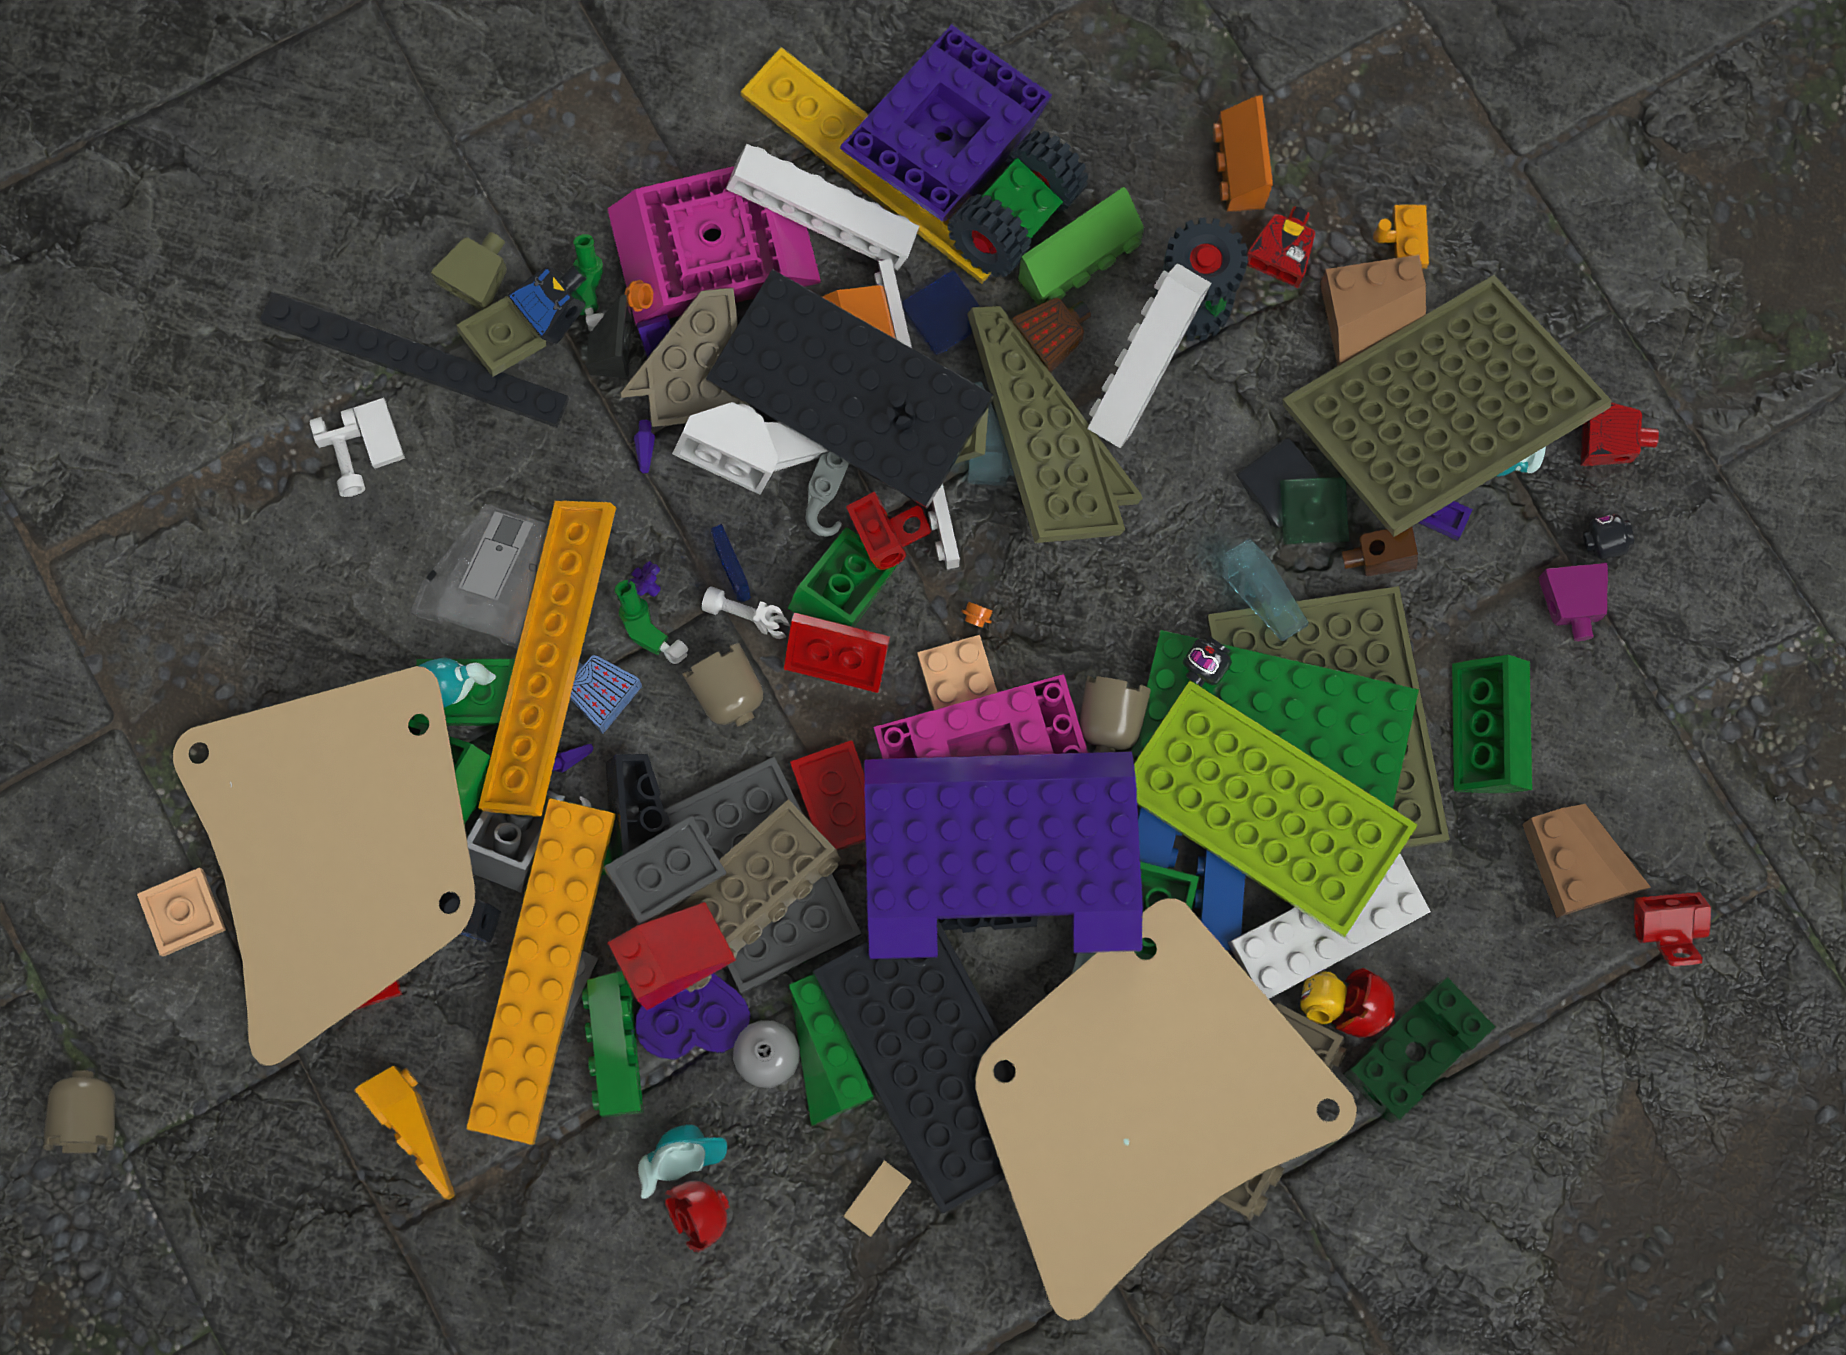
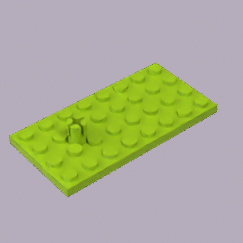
[1134,681,1418,938]

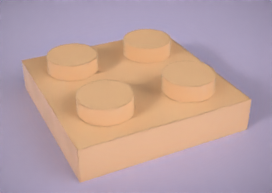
[917,635,998,710]
[137,868,226,957]

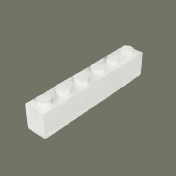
[726,144,919,270]
[1087,263,1212,448]

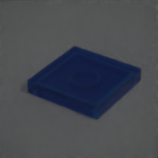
[901,269,980,356]
[711,524,751,603]

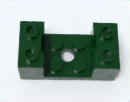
[1343,977,1495,1123]

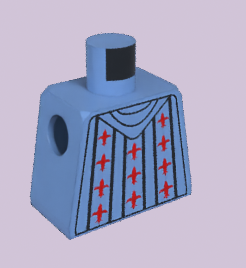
[570,655,642,734]

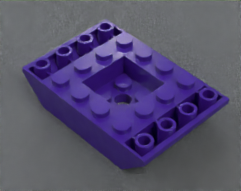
[840,24,1052,221]

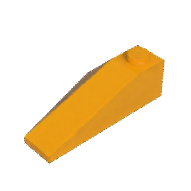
[354,1066,455,1199]

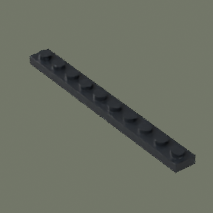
[260,292,569,428]

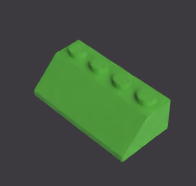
[1018,187,1144,306]

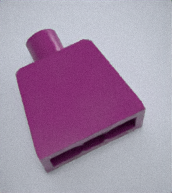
[1539,563,1608,641]

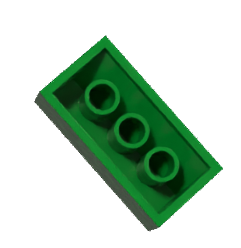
[1452,654,1532,794]

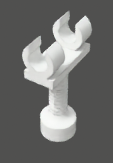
[310,408,365,497]
[702,586,790,639]

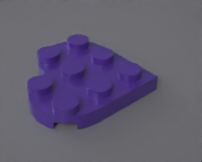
[636,973,751,1060]

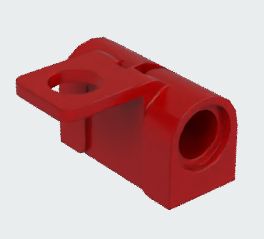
[846,491,932,570]
[1634,892,1711,966]

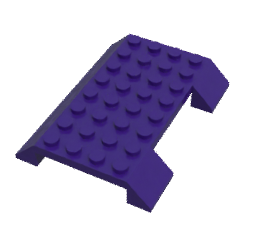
[865,752,1143,959]

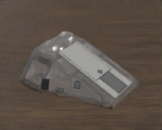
[410,504,547,649]

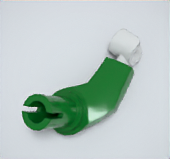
[572,234,604,332]
[614,580,688,664]

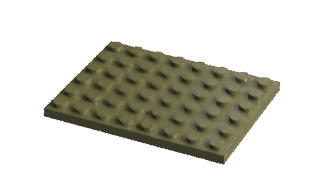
[1283,275,1611,537]
[1206,586,1450,849]

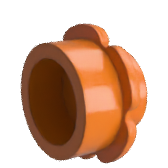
[625,280,653,312]
[962,602,993,628]

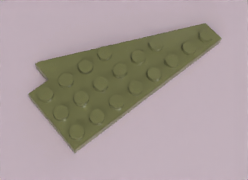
[967,306,1143,543]

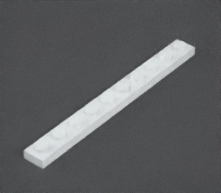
[874,259,960,570]

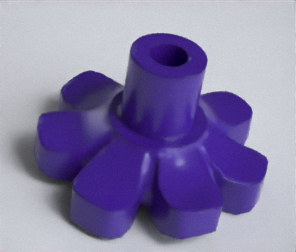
[628,561,661,597]

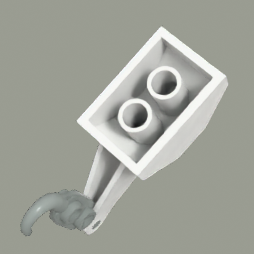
[673,402,849,537]

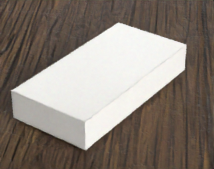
[353,398,405,469]

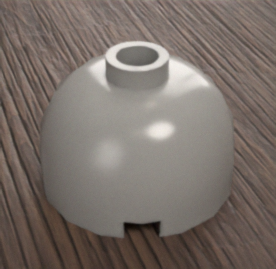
[733,1020,800,1088]

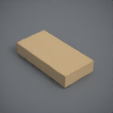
[844,1161,912,1237]

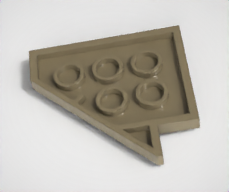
[620,288,746,427]

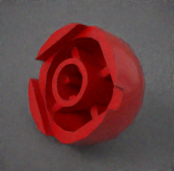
[1332,968,1395,1038]
[665,1181,729,1252]

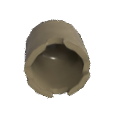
[682,643,763,727]
[1079,676,1151,753]
[43,1071,115,1154]

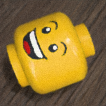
[1300,972,1347,1024]

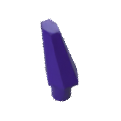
[634,420,655,473]
[552,744,594,773]

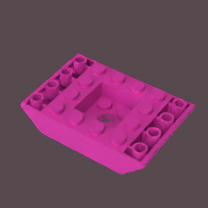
[608,166,821,326]
[874,674,1088,759]

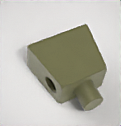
[431,232,507,311]

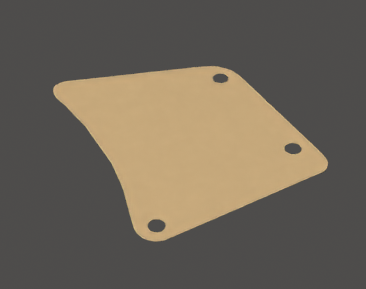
[173,666,475,1066]
[976,899,1356,1320]

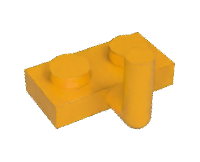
[1373,205,1429,268]

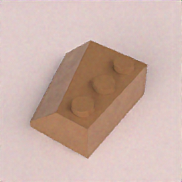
[1320,255,1426,366]
[1522,804,1651,918]

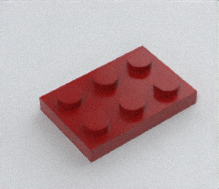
[784,613,890,693]
[790,740,866,851]

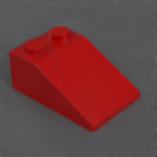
[608,902,736,1010]

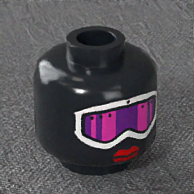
[1583,514,1634,560]
[1183,636,1232,687]

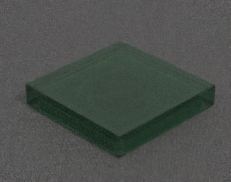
[1280,477,1349,545]

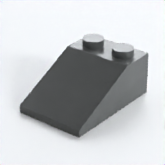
[467,790,565,893]

